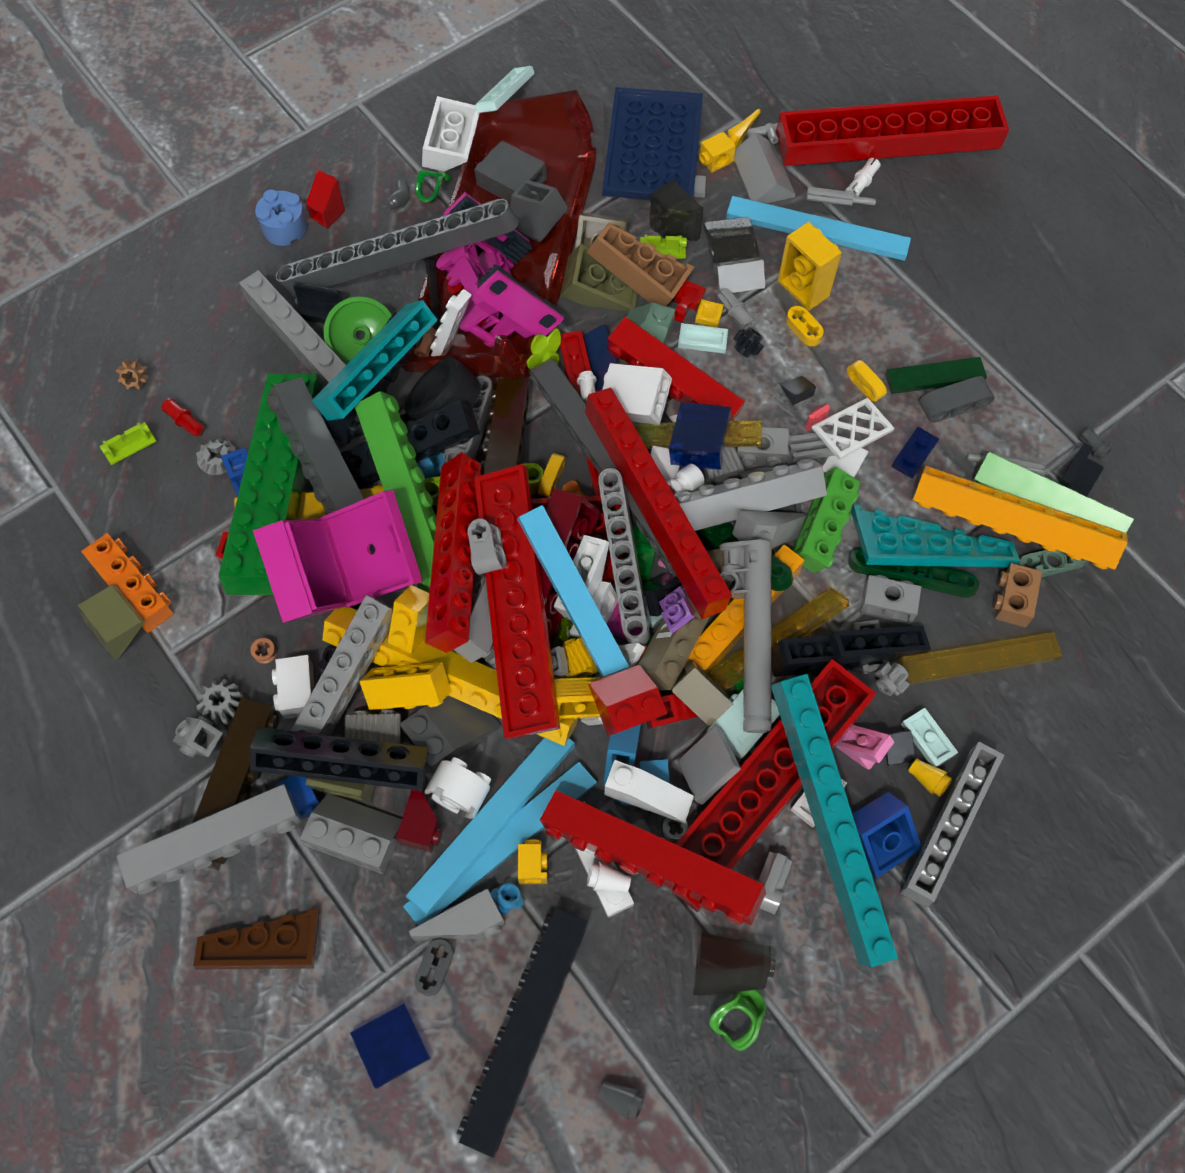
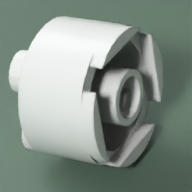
[425,757,491,819]

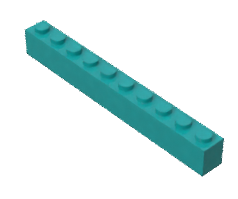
[771,674,898,968]

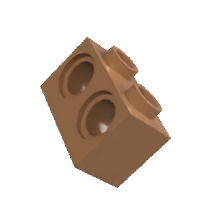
[993,563,1042,628]

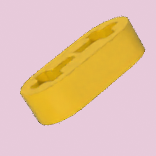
[786,306,824,347]
[847,360,887,402]
[538,453,566,498]

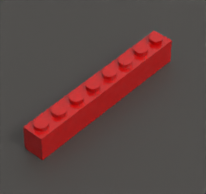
[540,790,766,925]

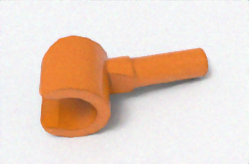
[562,480,586,497]

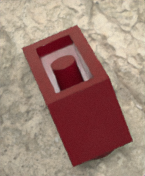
[396,790,443,853]

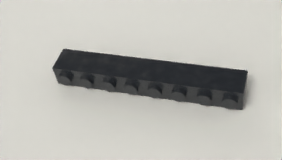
[457,908,588,1158]

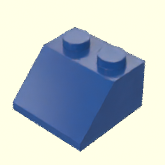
[852,792,922,878]

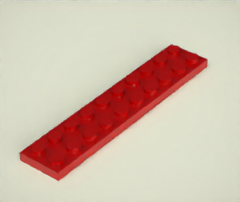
[474,464,561,740]

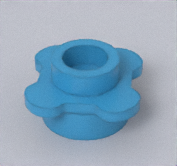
[491,883,524,914]

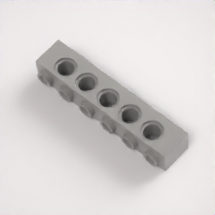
[291,595,393,736]
[900,741,1004,908]

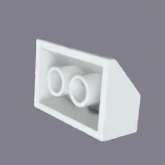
[422,96,480,171]

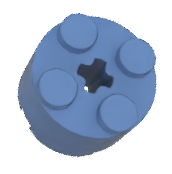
[255,189,307,246]

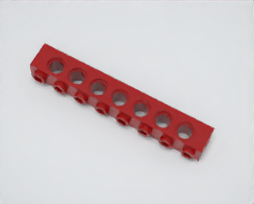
[425,452,481,653]

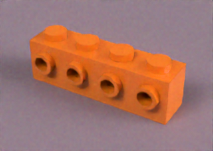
[81,533,174,633]

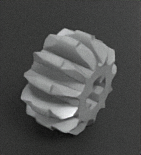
[196,679,244,726]

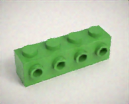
[793,467,861,573]

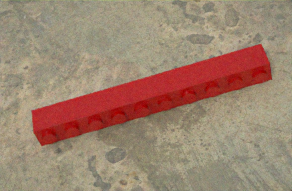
[585,387,732,619]

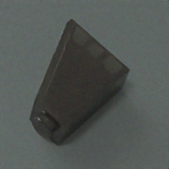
[693,933,776,996]

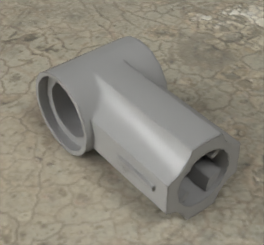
[756,852,792,915]

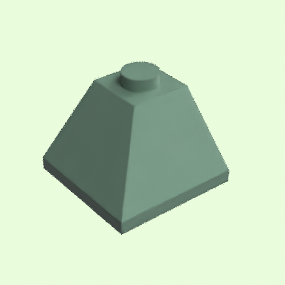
[626,303,676,345]

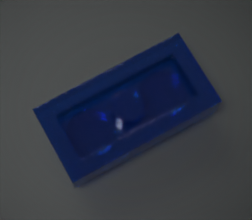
[891,427,939,479]

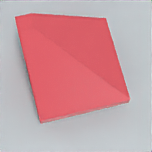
[805,404,830,431]

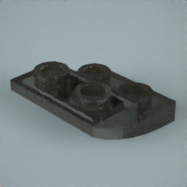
[704,217,759,262]

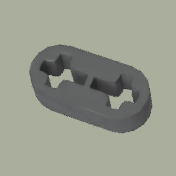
[415,939,454,997]

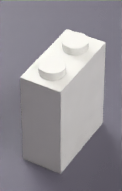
[602,363,672,425]

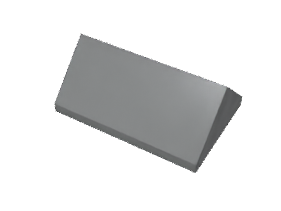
[734,132,795,204]

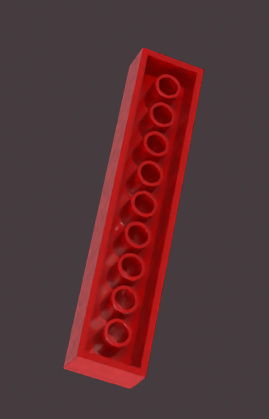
[776,95,1009,166]
[667,659,877,913]

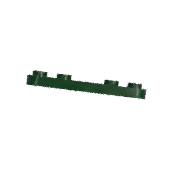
[696,523,794,591]
[848,548,980,598]

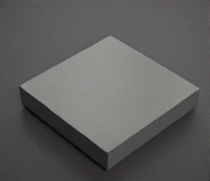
[678,726,741,804]

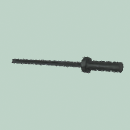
[420,221,441,342]

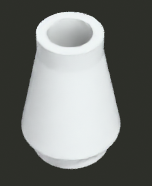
[587,862,631,893]

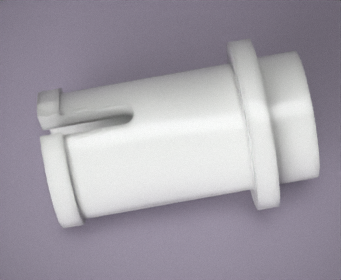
[577,371,597,404]

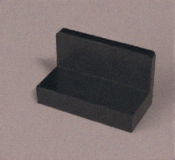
[293,282,343,324]
[1059,443,1104,496]
[642,573,682,617]

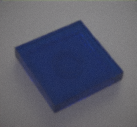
[350,1003,431,1090]

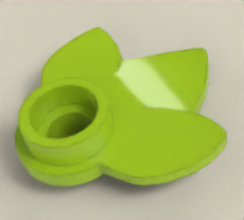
[527,328,561,369]

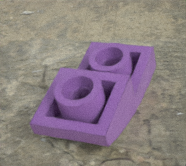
[659,586,694,633]

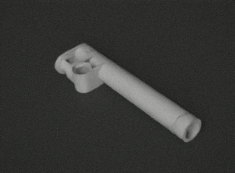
[720,540,771,733]

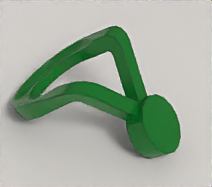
[415,170,452,203]

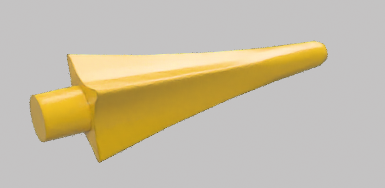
[728,109,761,147]

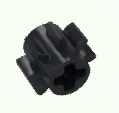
[733,327,764,358]

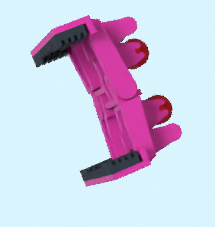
[436,192,564,347]

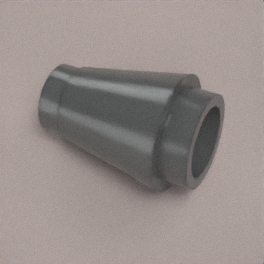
[598,1081,645,1120]

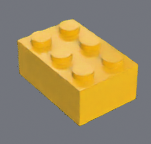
[777,221,842,311]

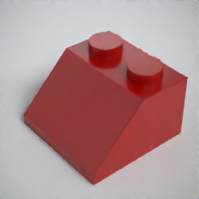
[588,665,668,736]

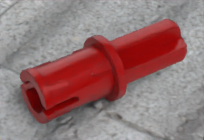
[161,398,204,437]

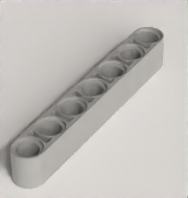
[598,468,650,646]

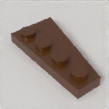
[193,908,320,970]

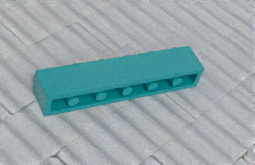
[312,300,437,421]

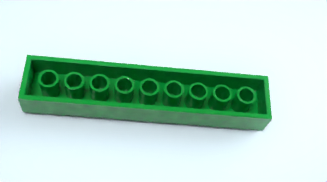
[218,373,321,596]

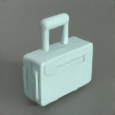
[706,690,780,764]

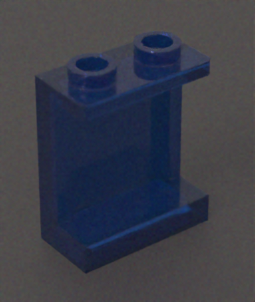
[669,402,731,470]

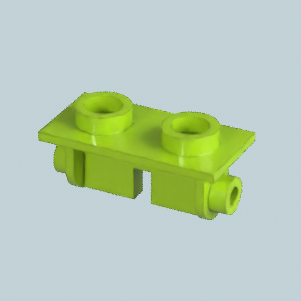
[639,234,687,259]
[99,422,157,466]

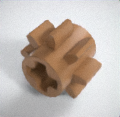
[116,359,149,390]

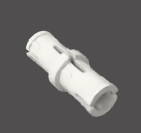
[846,158,881,196]

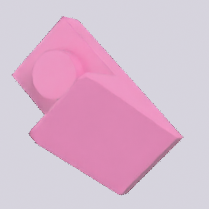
[836,725,894,770]

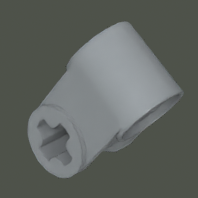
[468,519,506,575]

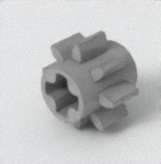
[875,663,910,696]

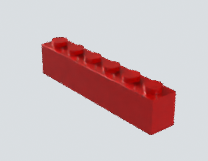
[607,317,745,429]

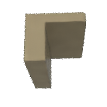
[672,660,733,726]

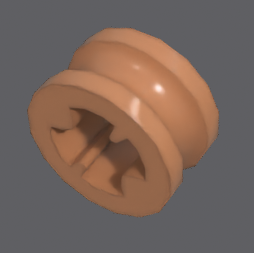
[250,638,277,664]

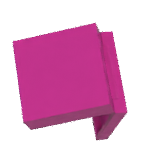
[253,490,423,623]

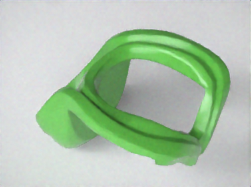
[709,985,766,1051]

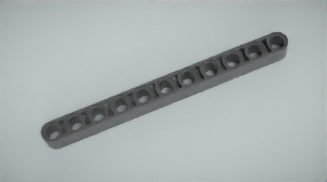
[276,199,519,296]
[529,358,677,578]

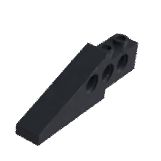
[771,625,931,677]

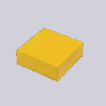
[695,299,724,328]

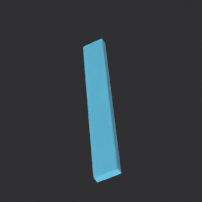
[726,196,911,261]
[517,505,630,678]
[406,738,575,916]
[403,762,597,926]

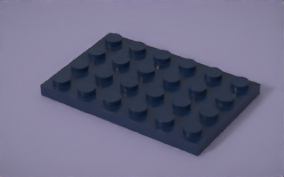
[602,87,703,203]

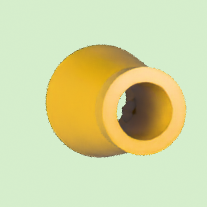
[908,758,952,797]

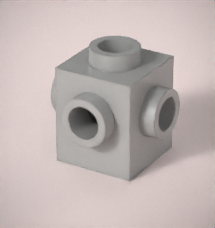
[173,716,222,758]

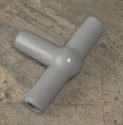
[747,123,779,144]

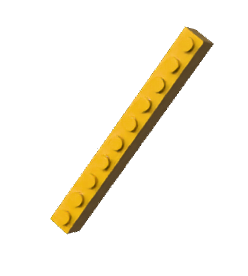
[322,606,579,746]

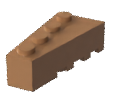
[586,222,694,306]

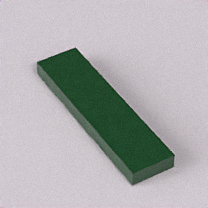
[885,357,987,394]

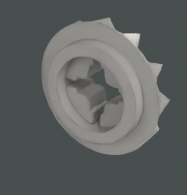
[196,437,236,475]

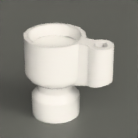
[667,464,704,494]

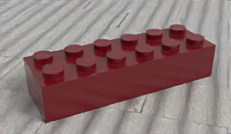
[539,488,601,649]

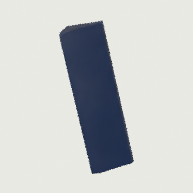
[583,324,618,391]

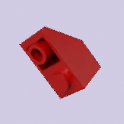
[306,170,345,229]

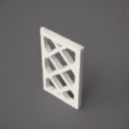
[812,398,895,460]

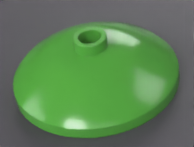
[324,297,392,365]

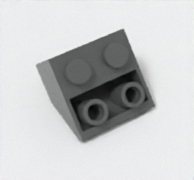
[510,179,568,242]

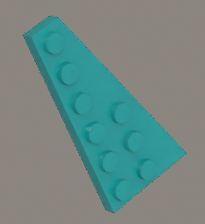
[851,504,1020,567]

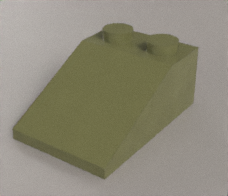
[560,243,638,312]

